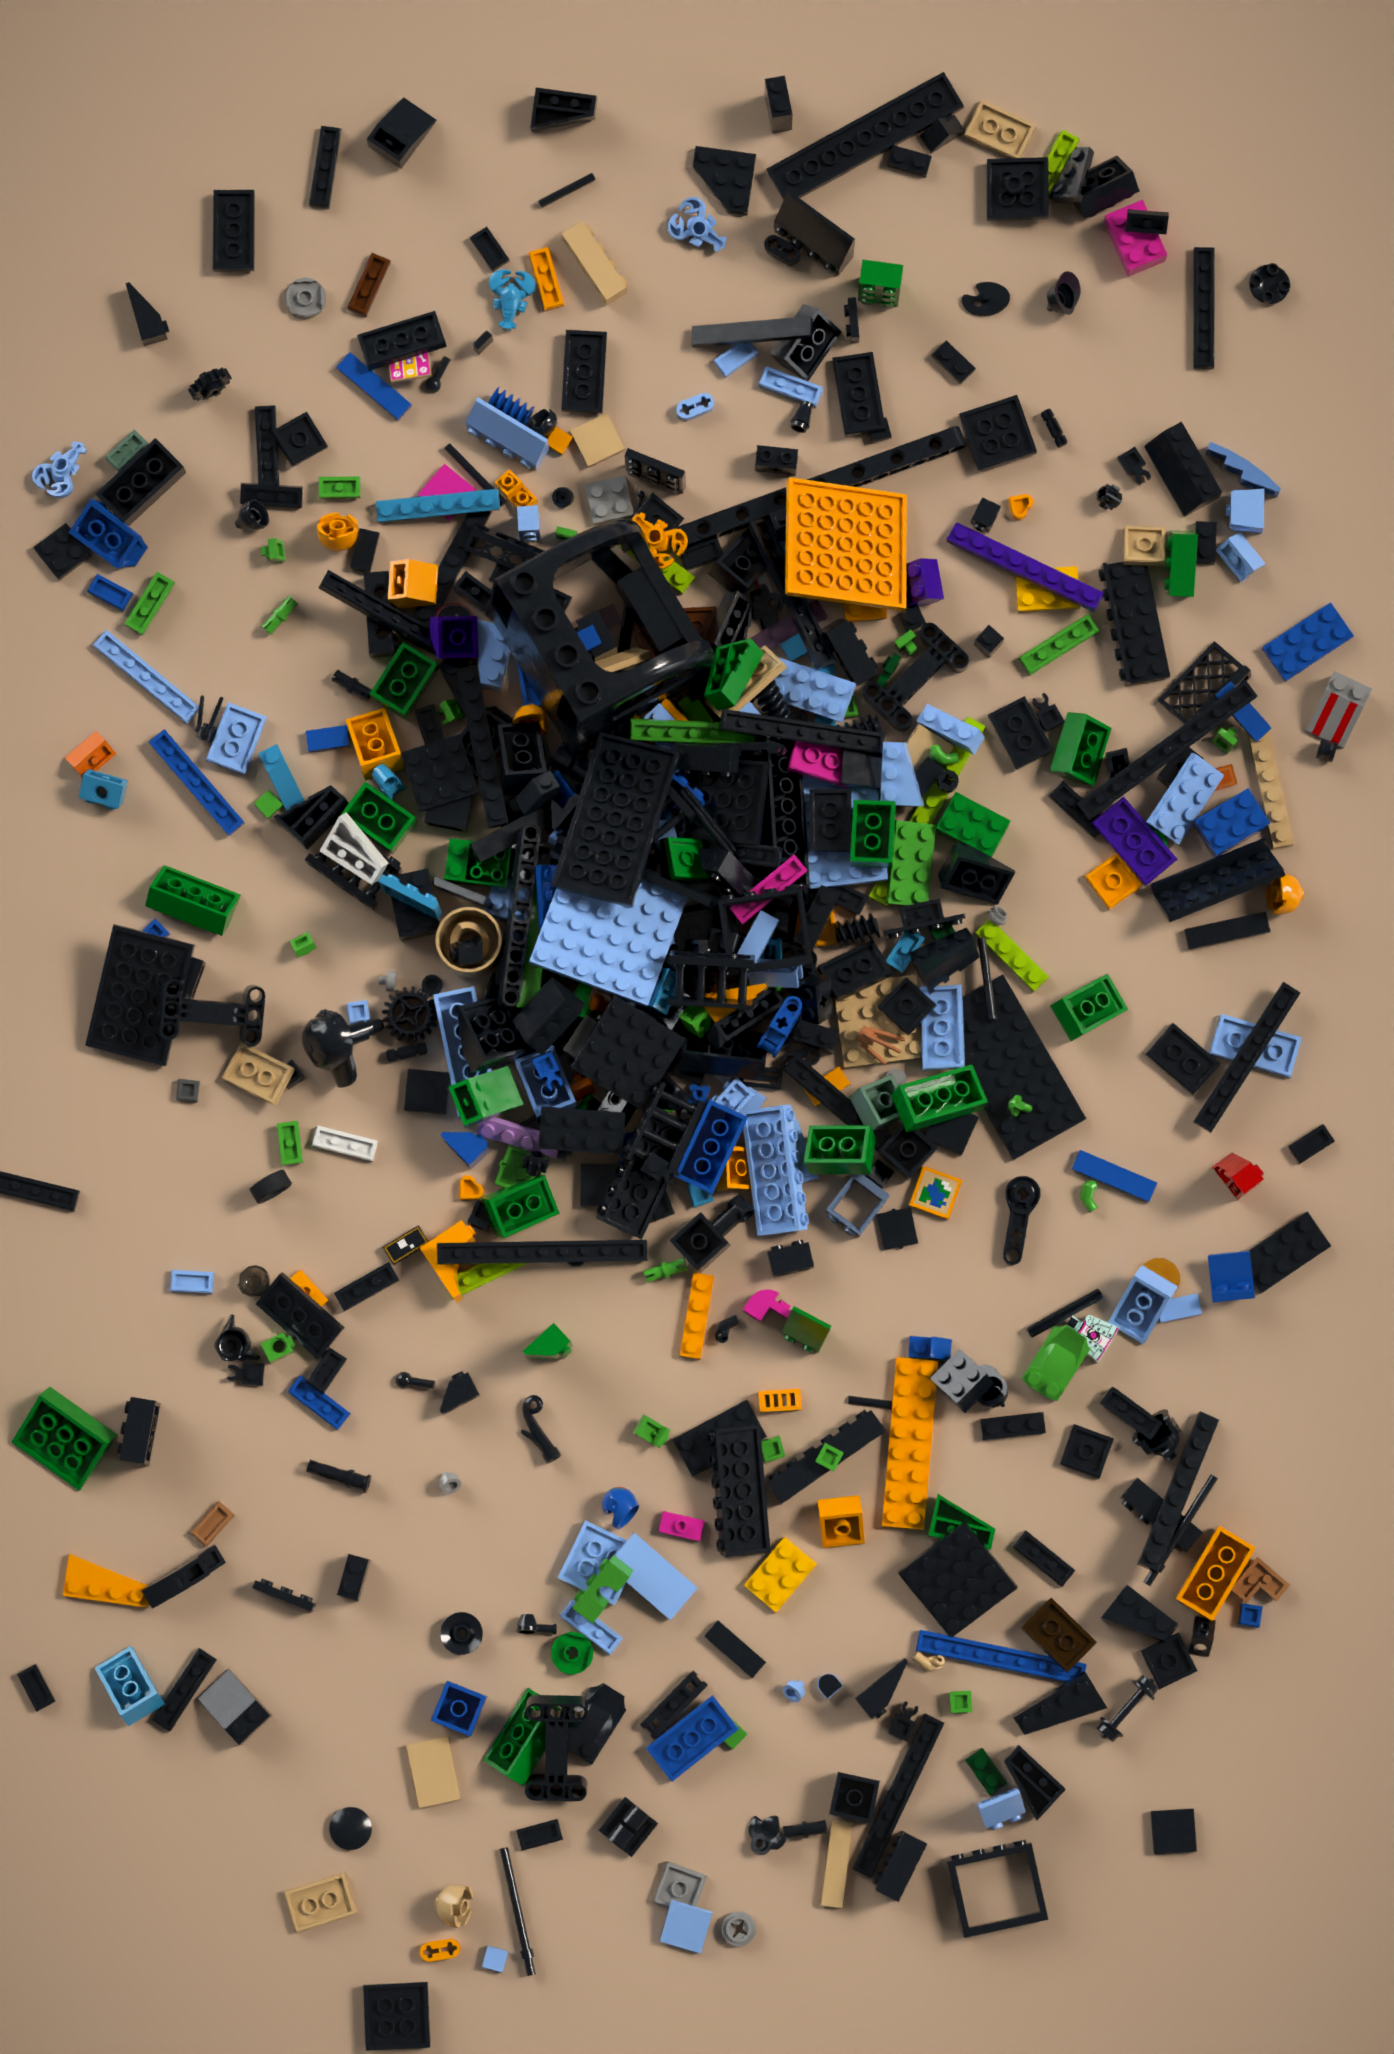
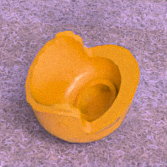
[511,704,548,736]

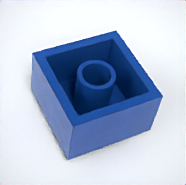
[431,1681,488,1737]

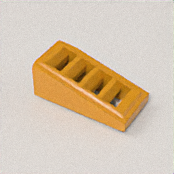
[758,1388,802,1413]

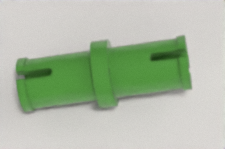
[262,595,298,635]
[644,1257,688,1283]

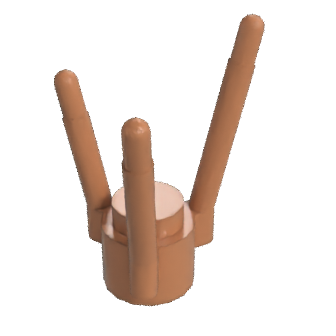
[856,1026,905,1065]

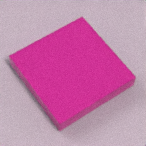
[418,464,476,522]

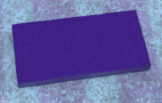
[1091,796,1178,887]

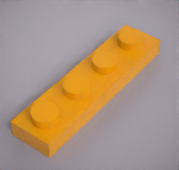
[680,1272,714,1359]

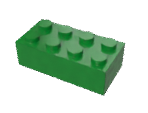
[891,1065,988,1132]

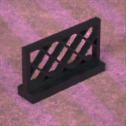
[1158,641,1251,724]

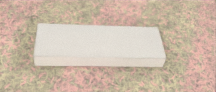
[312,1125,378,1162]

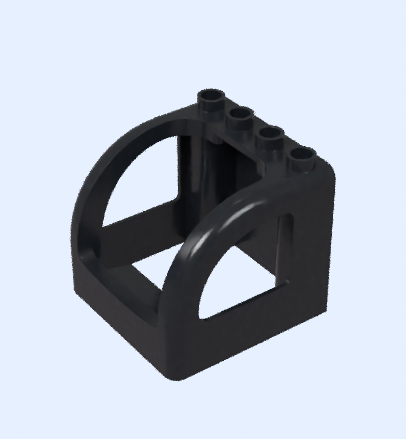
[488,519,714,754]

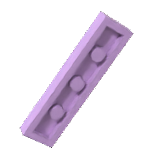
[476,1117,559,1158]

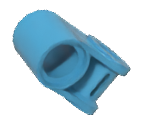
[372,764,406,800]

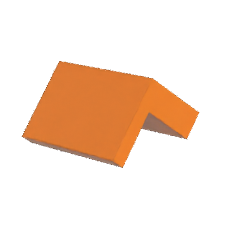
[65,731,116,778]

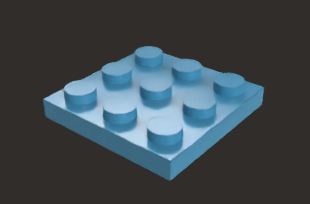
[378,874,442,920]

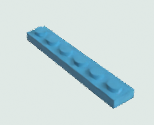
[376,489,500,523]

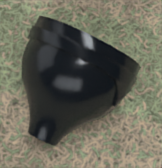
[235,499,269,531]

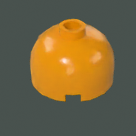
[317,512,358,552]
[1266,873,1304,914]

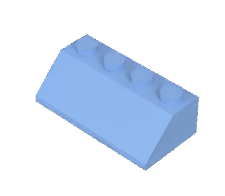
[466,398,549,470]

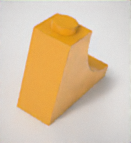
[420,1220,476,1303]

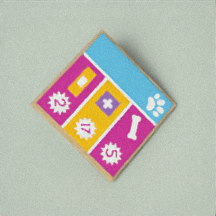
[389,352,432,383]

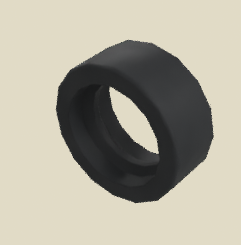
[250,1170,292,1204]

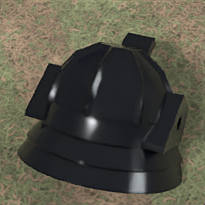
[1132,1409,1182,1461]

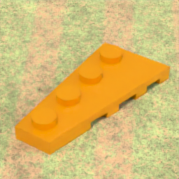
[63,1554,148,1608]

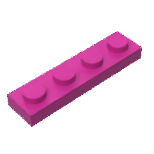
[730,855,808,924]

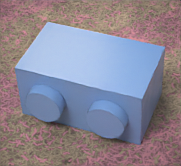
[517,505,541,543]

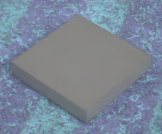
[653,1861,707,1908]

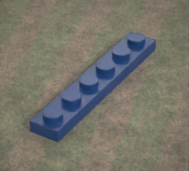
[149,729,245,836]

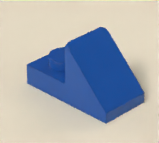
[908,1336,952,1361]

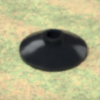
[440,1612,483,1655]

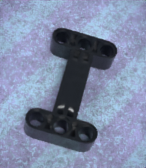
[863,622,969,732]
[157,978,265,1047]
[525,1695,588,1802]

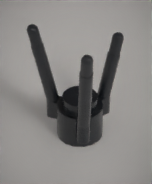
[195,695,223,743]

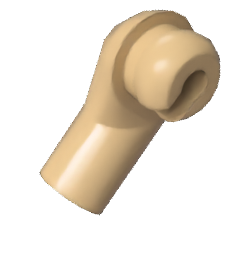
[912,1651,945,1671]

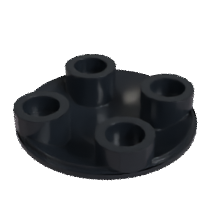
[1249,263,1291,304]
[329,1807,372,1850]

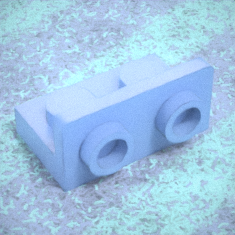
[712,1078,755,1112]

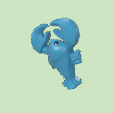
[489,269,536,331]

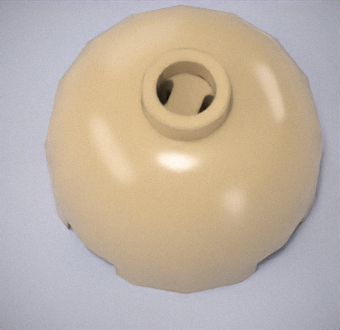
[435,1884,474,1928]

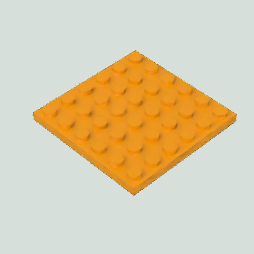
[785,477,907,611]

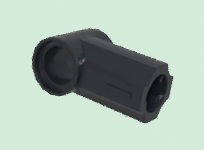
[711,1195,755,1237]

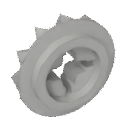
[722,1911,756,1946]

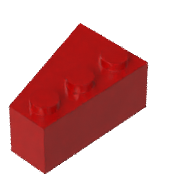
[1212,1153,1264,1201]

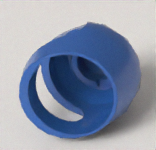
[602,1487,639,1530]

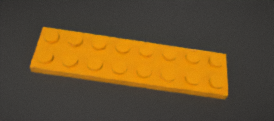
[882,1357,938,1530]

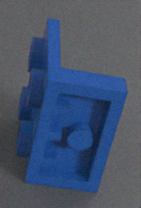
[1208,1251,1255,1303]

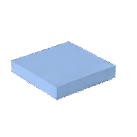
[660,1900,713,1953]

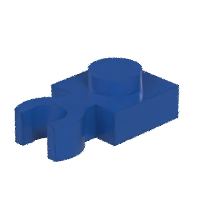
[532,1052,563,1092]

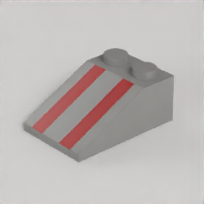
[1306,671,1372,748]

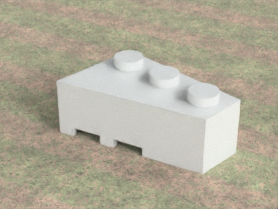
[320,812,388,885]

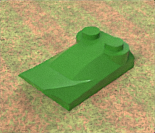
[1022,1325,1091,1401]

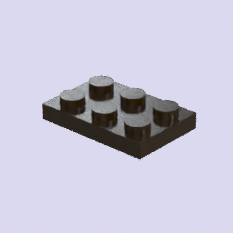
[1021,1598,1097,1673]

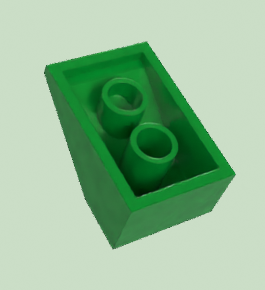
[1050,973,1128,1042]
[482,1175,560,1238]
[781,1306,831,1354]

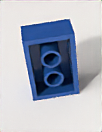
[1193,788,1270,858]

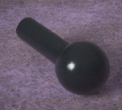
[425,356,451,393]
[396,1372,435,1389]

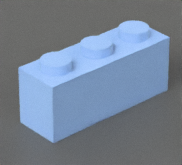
[917,704,985,755]

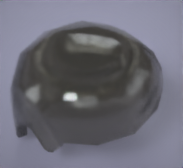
[237,1265,270,1297]

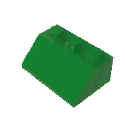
[1050,712,1112,786]
[522,1323,573,1360]

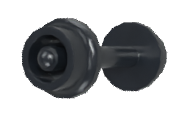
[1097,1675,1158,1742]

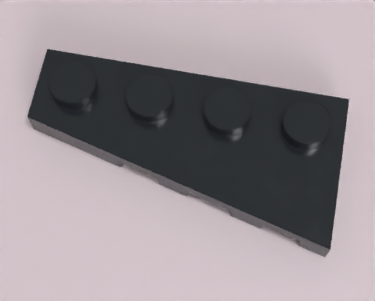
[1012,1671,1107,1735]

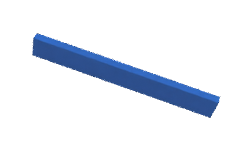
[916,1630,1087,1682]

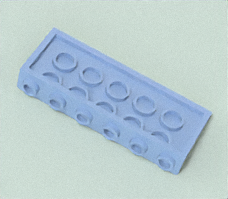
[741,1104,809,1236]

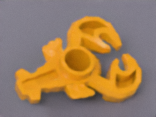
[632,512,688,570]

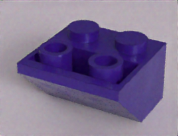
[906,558,944,609]

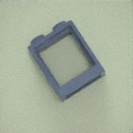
[826,1175,890,1237]

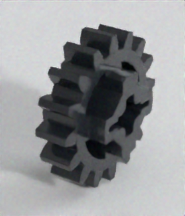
[188,367,232,401]

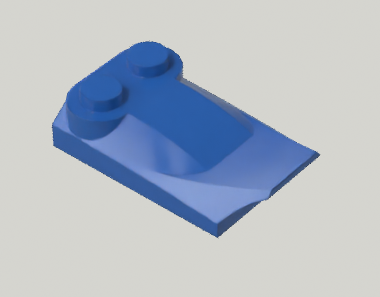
[68,499,148,569]

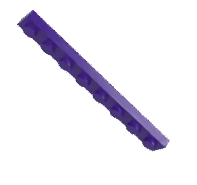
[947,522,1104,612]

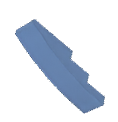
[1206,442,1281,497]

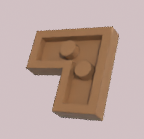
[1231,1557,1290,1603]

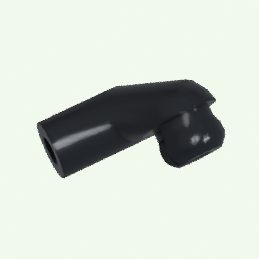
[715,1315,740,1343]

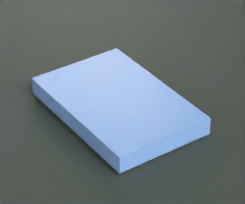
[206,702,267,775]

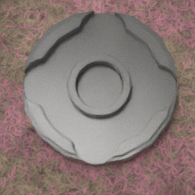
[285,277,326,319]

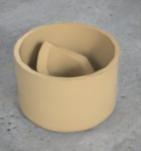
[436,907,503,978]

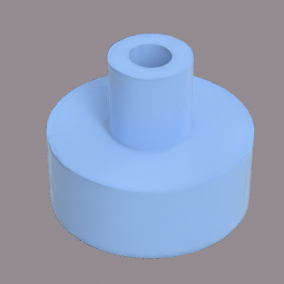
[783,1680,805,1703]

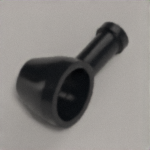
[516,1614,557,1635]

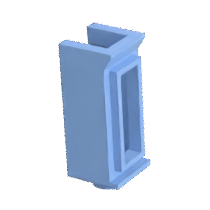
[747,958,803,988]

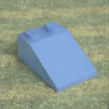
[1108,1265,1178,1344]
[976,1788,1026,1831]

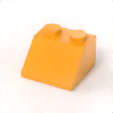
[714,1146,751,1191]
[818,1495,865,1548]

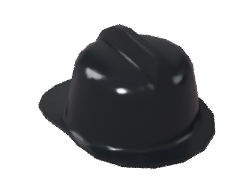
[1047,271,1081,315]
[978,1365,1008,1408]

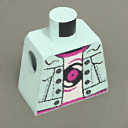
[1066,1315,1119,1363]

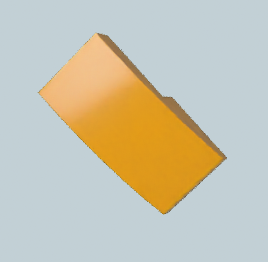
[494,469,538,508]

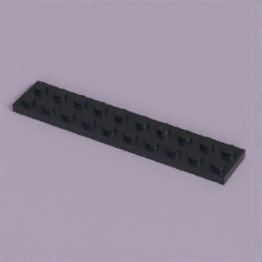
[766,72,964,200]

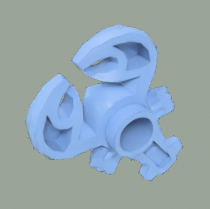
[668,197,727,252]
[32,441,87,499]

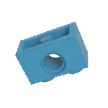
[78,769,128,809]

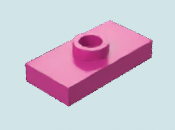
[659,1511,705,1541]

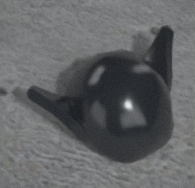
[214,1314,260,1362]

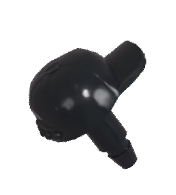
[302,1009,384,1088]

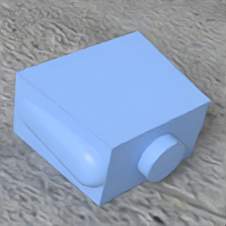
[1225,488,1264,534]

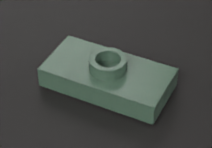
[105,429,149,472]

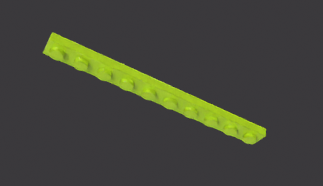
[869,716,986,907]

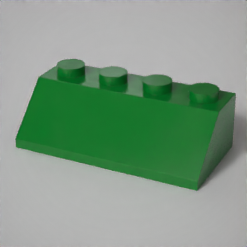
[145,865,241,936]
[483,1688,562,1786]

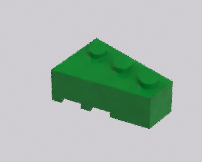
[1164,530,1198,597]
[704,638,764,710]
[928,1494,996,1550]

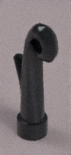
[521,1395,561,1464]

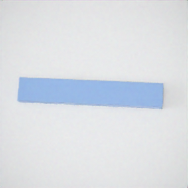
[93,630,199,724]

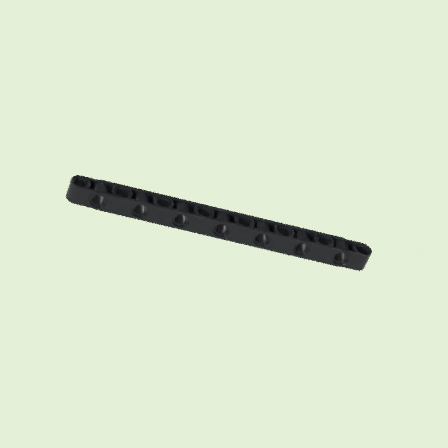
[675,426,967,549]

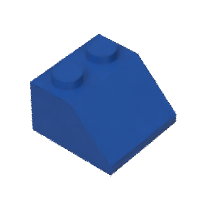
[440,1132,489,1169]

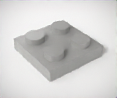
[585,475,634,525]

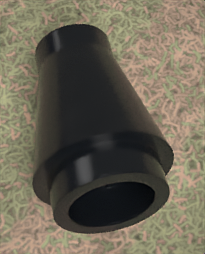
[790,401,813,433]

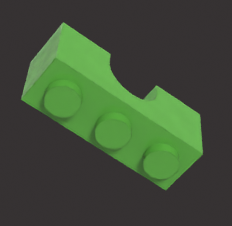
[573,1555,633,1624]

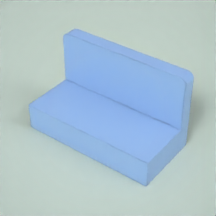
[1216,532,1265,582]

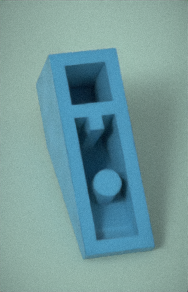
[258,744,305,811]

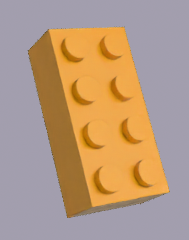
[1174,1526,1256,1621]

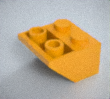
[388,559,438,609]

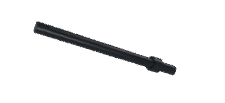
[1143,1475,1218,1586]
[500,1847,536,1976]

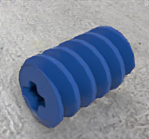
[488,386,535,425]

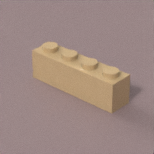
[562,221,628,305]

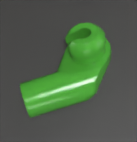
[930,745,958,765]
[1080,1180,1098,1213]

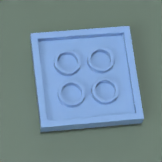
[558,1520,627,1605]

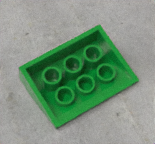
[11,1387,118,1491]

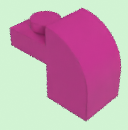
[743,1289,791,1323]

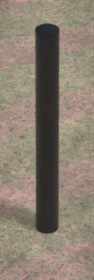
[444,443,507,507]
[977,938,996,1021]

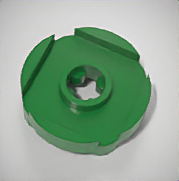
[551,1632,594,1675]

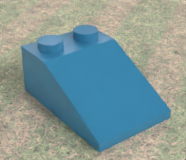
[95,1646,165,1726]

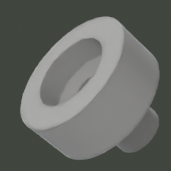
[379,971,397,992]
[439,1472,461,1494]

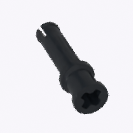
[306,1459,372,1493]

